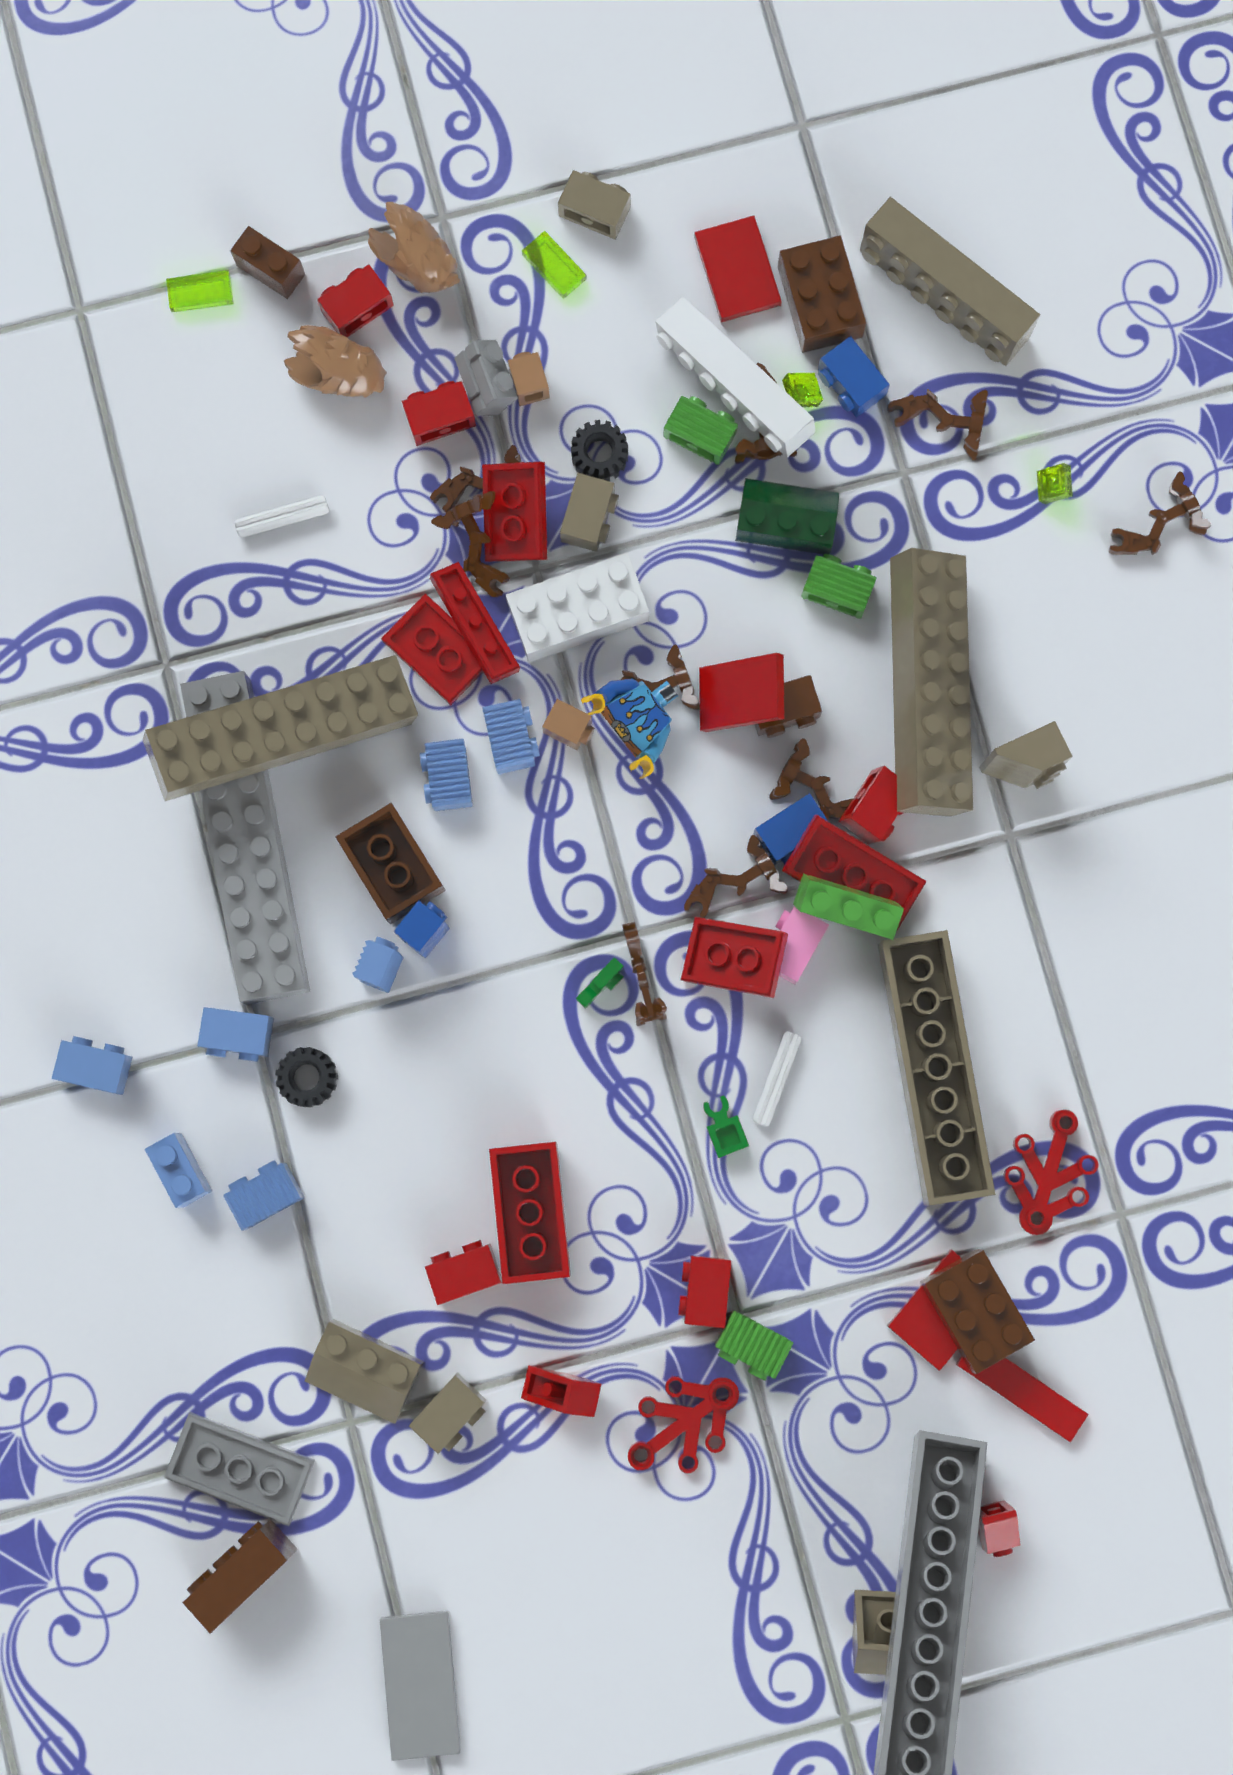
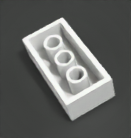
[506,552,650,663]

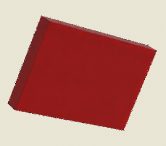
[694,215,782,323]
[482,461,547,562]
[381,593,483,706]
[699,652,784,732]
[681,917,788,998]
[887,1249,961,1371]

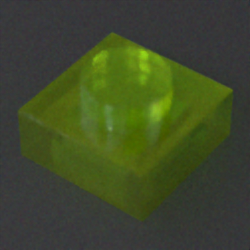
[782,373,823,407]
[1037,463,1073,504]

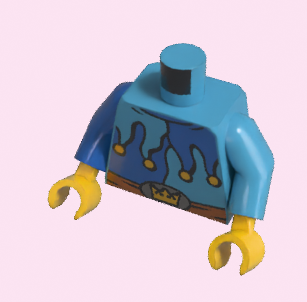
[581,679,678,779]

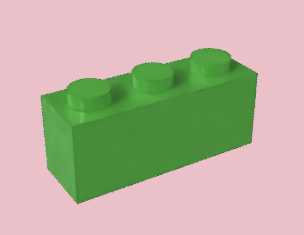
[793,873,904,940]

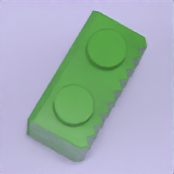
[663,396,738,465]
[801,554,877,619]
[714,1309,794,1381]

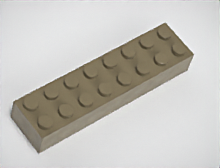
[890,548,973,817]
[142,655,418,801]
[878,930,996,1206]

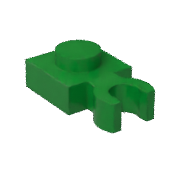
[576,957,624,1009]
[703,1095,749,1158]

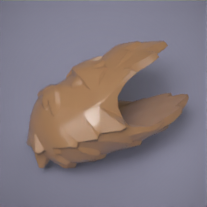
[368,202,460,293]
[284,325,387,398]

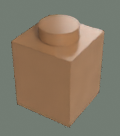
[508,352,550,407]
[542,699,595,751]

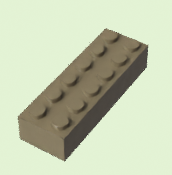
[860,196,1041,366]

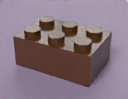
[777,235,866,353]
[335,802,446,925]
[920,1249,1035,1374]
[182,1519,297,1634]

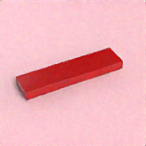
[429,562,520,684]
[956,1356,1089,1443]

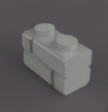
[454,340,518,416]

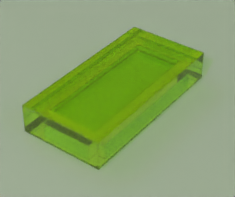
[521,231,587,299]
[166,270,234,312]

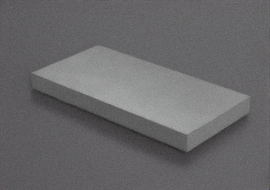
[164,1412,315,1526]
[380,1610,461,1761]

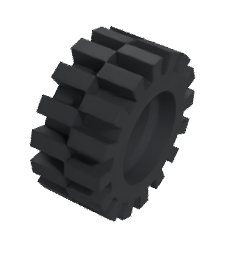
[571,420,628,481]
[275,1047,338,1107]

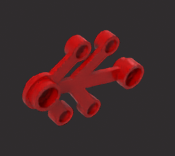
[1003,1110,1099,1235]
[628,1376,739,1473]

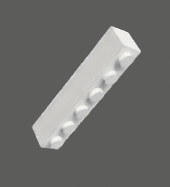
[655,297,815,458]

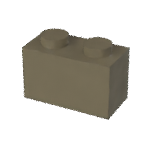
[558,170,631,240]
[560,473,619,552]
[409,1372,486,1454]

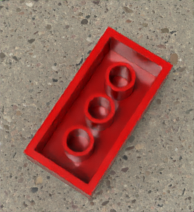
[489,1142,571,1284]

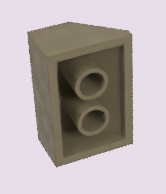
[979,721,1073,789]
[305,1319,424,1424]
[852,1590,895,1675]

